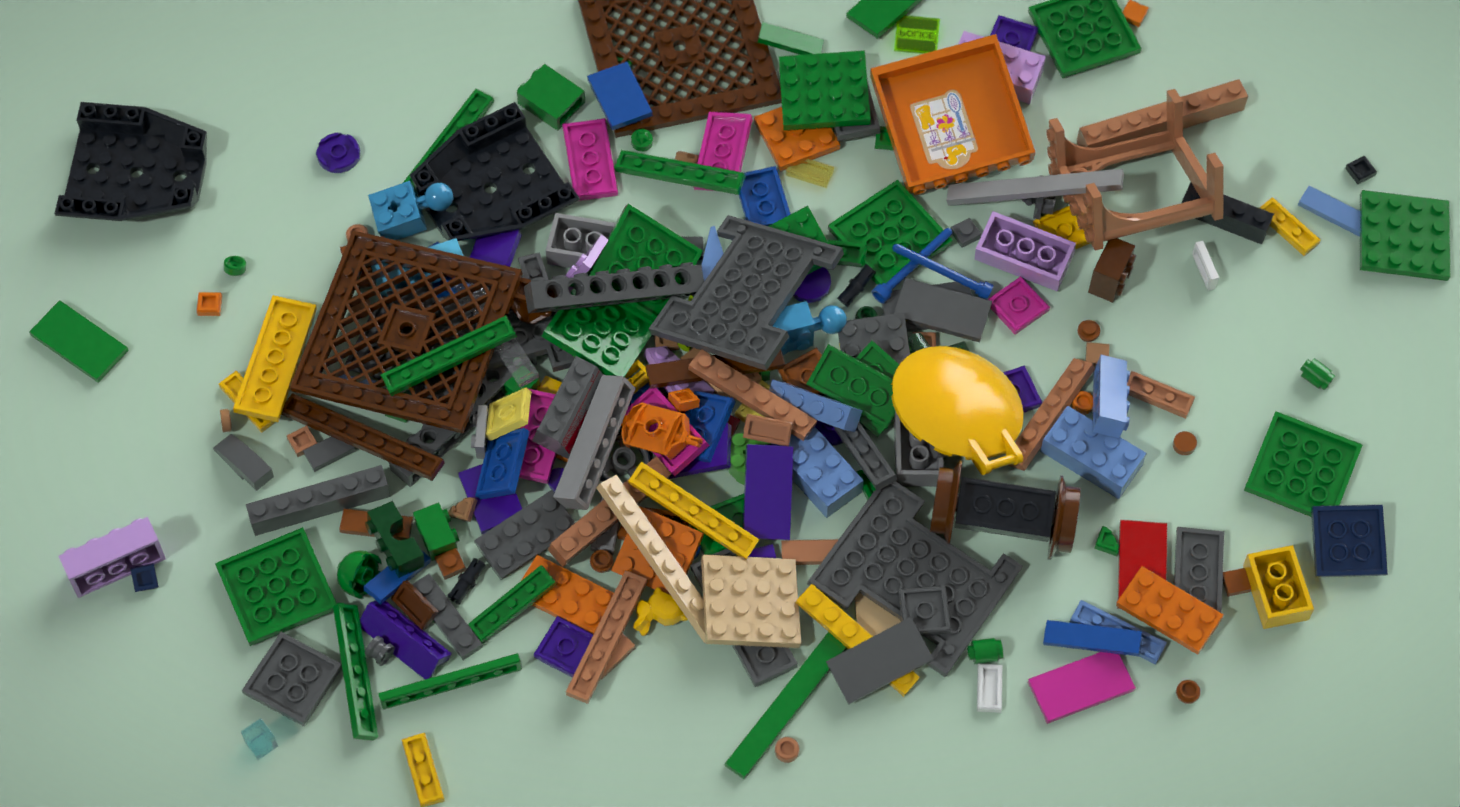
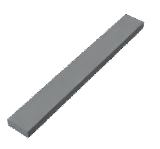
[946,169,1124,206]

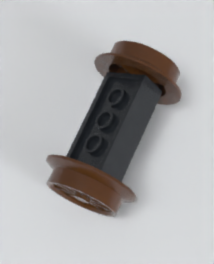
[930,461,1081,560]

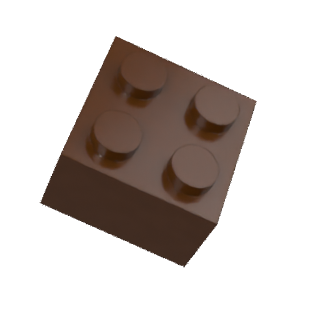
[1088,238,1137,303]

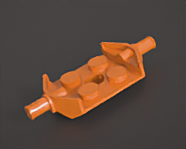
[621,402,703,460]

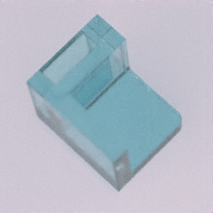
[241,718,278,760]

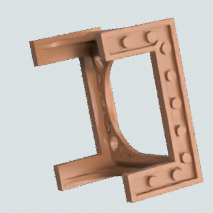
[1046,89,1224,251]

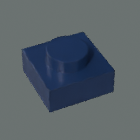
[130,563,158,592]

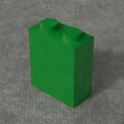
[517,63,585,131]

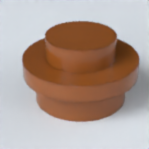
[1077,320,1100,342]
[590,550,613,573]
[1176,680,1201,704]

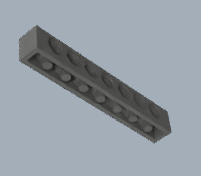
[524,262,704,314]
[389,357,537,487]

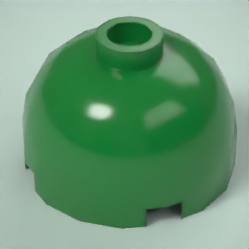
[337,550,382,599]

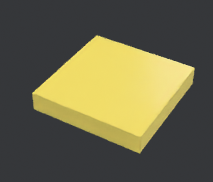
[485,387,532,441]

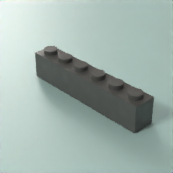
[245,465,391,536]

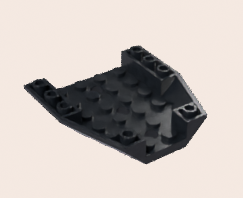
[54,102,207,221]
[410,102,580,241]

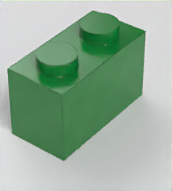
[413,502,460,561]

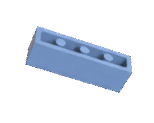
[1092,355,1130,438]
[769,379,863,432]

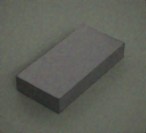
[303,437,355,472]

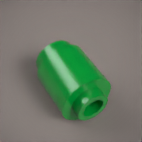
[1300,358,1335,390]
[967,638,1003,664]

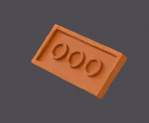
[521,555,614,634]
[1116,566,1224,655]

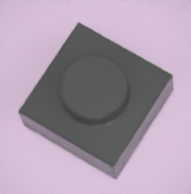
[951,218,981,248]

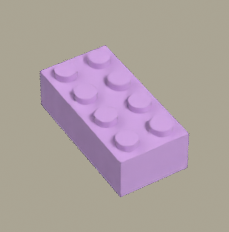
[959,31,1046,104]
[975,211,1076,292]
[59,517,166,598]

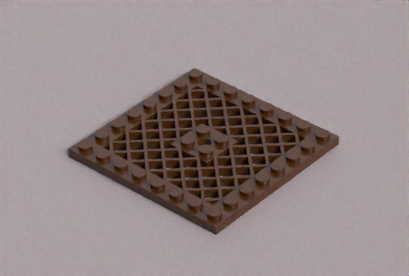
[578,0,782,138]
[289,230,523,433]

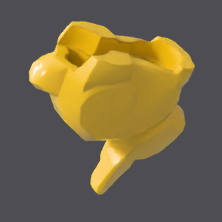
[633,588,688,636]

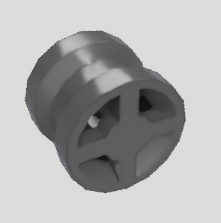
[365,636,395,666]

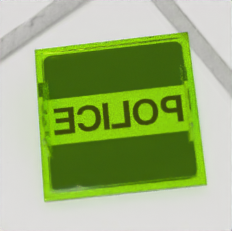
[894,15,940,54]

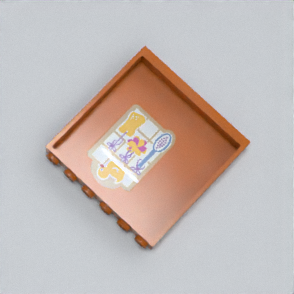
[870,34,1036,195]

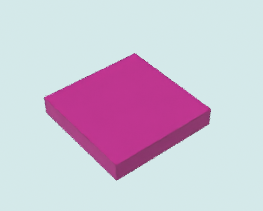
[987,276,1050,335]

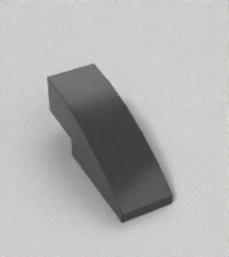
[213,434,274,491]

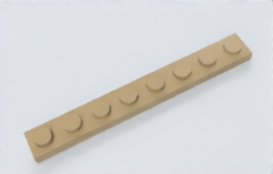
[596,475,705,643]

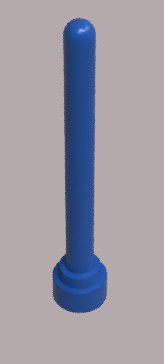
[871,228,952,304]
[892,244,994,300]

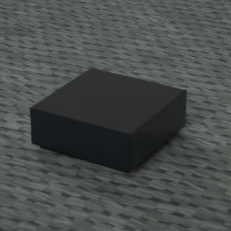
[1345,155,1377,185]

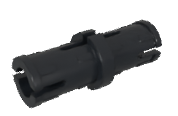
[837,264,876,307]
[447,558,486,604]

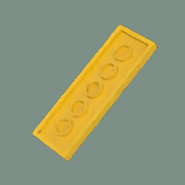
[233,295,317,422]

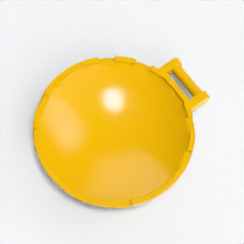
[891,346,1024,475]

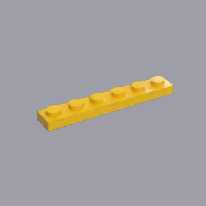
[627,462,759,559]
[796,584,920,697]

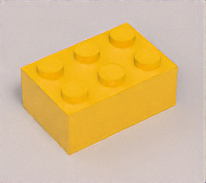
[1243,545,1314,629]

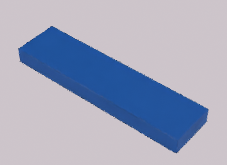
[1043,620,1142,656]

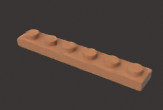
[688,349,817,441]
[1006,358,1095,471]
[566,570,647,704]

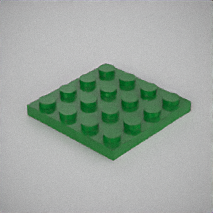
[1028,0,1142,78]
[779,50,871,131]
[828,179,953,285]
[1360,190,1450,281]
[588,204,703,320]
[541,284,654,377]
[1244,411,1363,517]
[215,527,337,646]

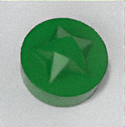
[631,129,653,152]
[223,256,246,276]

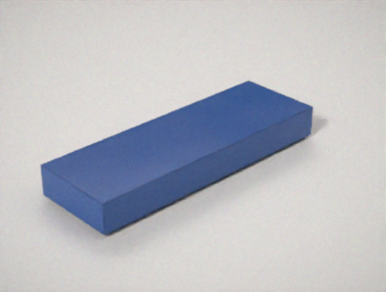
[364,550,431,604]

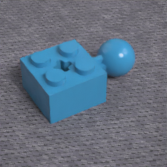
[368,181,453,240]
[773,301,847,355]

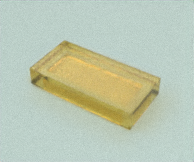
[786,159,834,188]

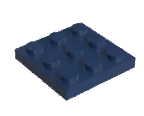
[1311,505,1388,577]

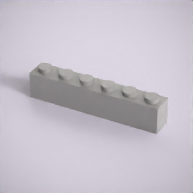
[553,375,636,510]

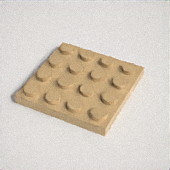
[701,555,801,648]

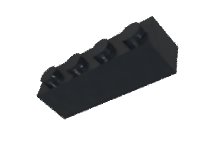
[1182,182,1274,245]

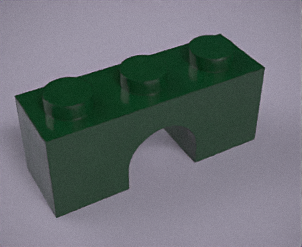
[365,501,424,578]

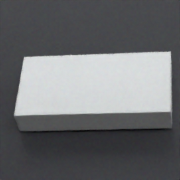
[1192,241,1219,291]
[977,664,1002,713]

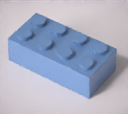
[1040,406,1146,499]
[771,427,864,518]

